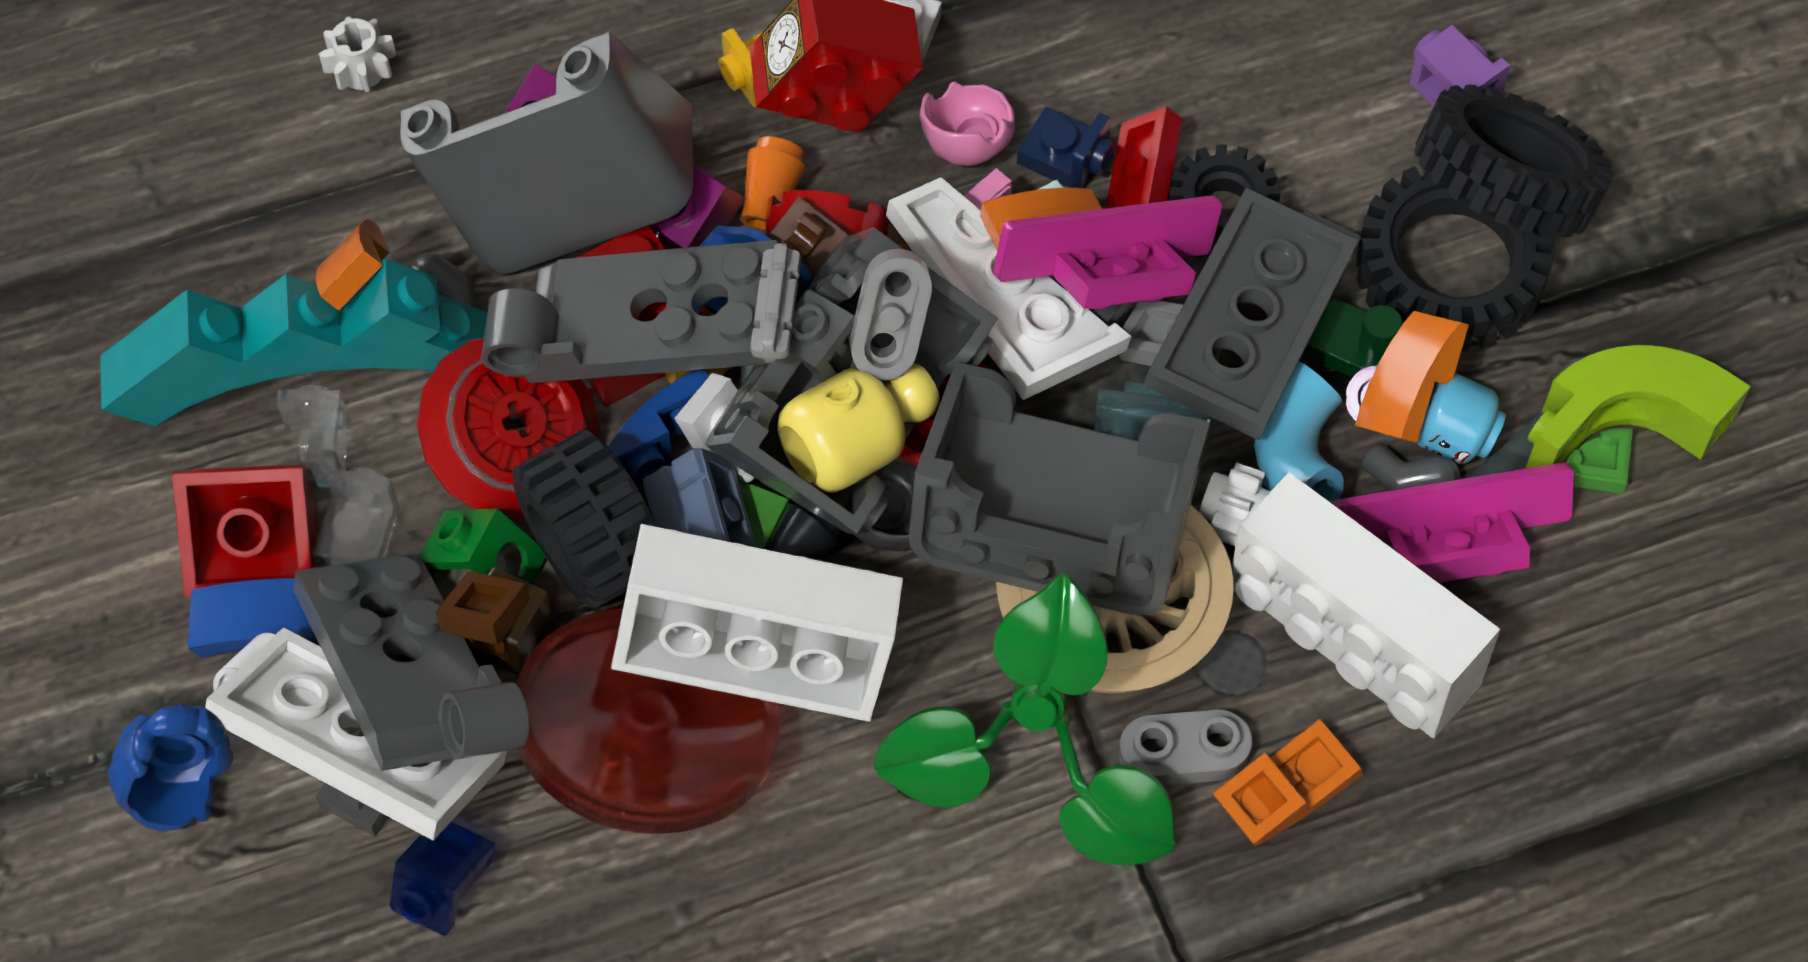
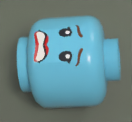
[1416,372,1506,465]

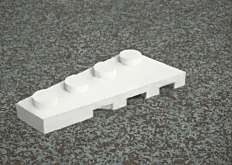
[886,177,1132,400]

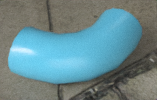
[1254,362,1344,501]

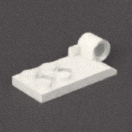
[205,627,507,840]

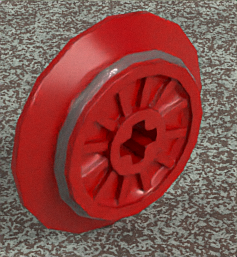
[416,338,600,521]

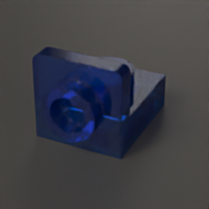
[390,821,496,936]

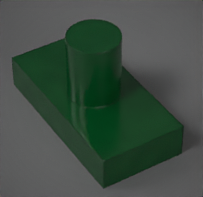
[1305,297,1402,378]

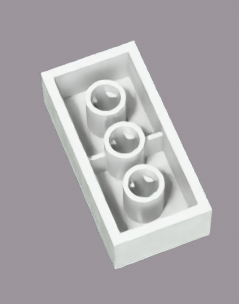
[1232,472,1500,739]
[611,524,903,722]

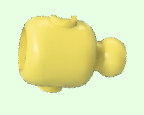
[777,363,940,493]

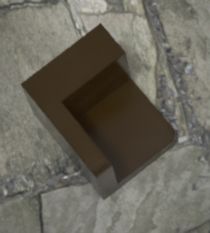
[468,567,555,678]

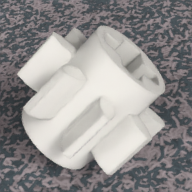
[319,16,396,92]
[1199,462,1271,546]

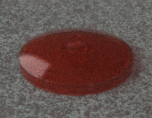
[516,608,780,834]

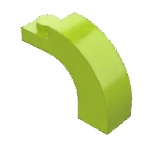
[1525,345,1751,469]

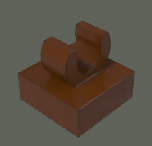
[767,196,849,278]
[436,571,529,655]

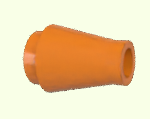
[740,136,806,232]

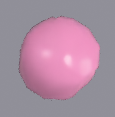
[919,82,1015,166]

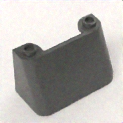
[400,32,693,274]
[706,227,998,534]
[909,362,1210,616]

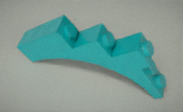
[100,258,487,427]

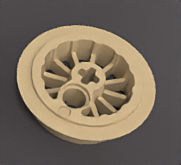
[996,505,1234,693]

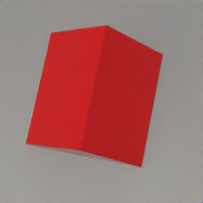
[172,464,318,597]

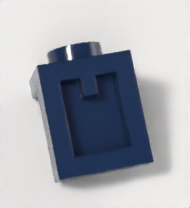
[1017,107,1115,188]

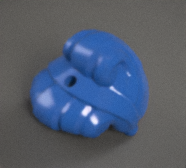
[108,704,233,832]

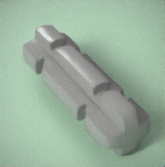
[750,243,801,364]

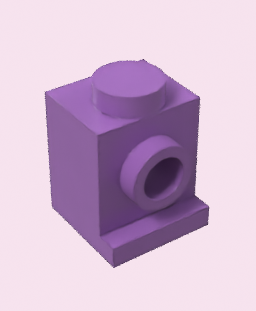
[1409,25,1510,107]

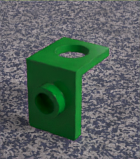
[420,509,546,584]

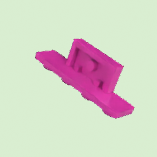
[993,195,1222,309]
[1329,462,1574,583]

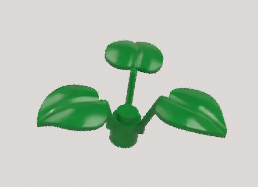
[874,573,1176,865]

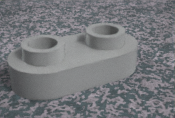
[850,249,932,380]
[1119,710,1252,785]

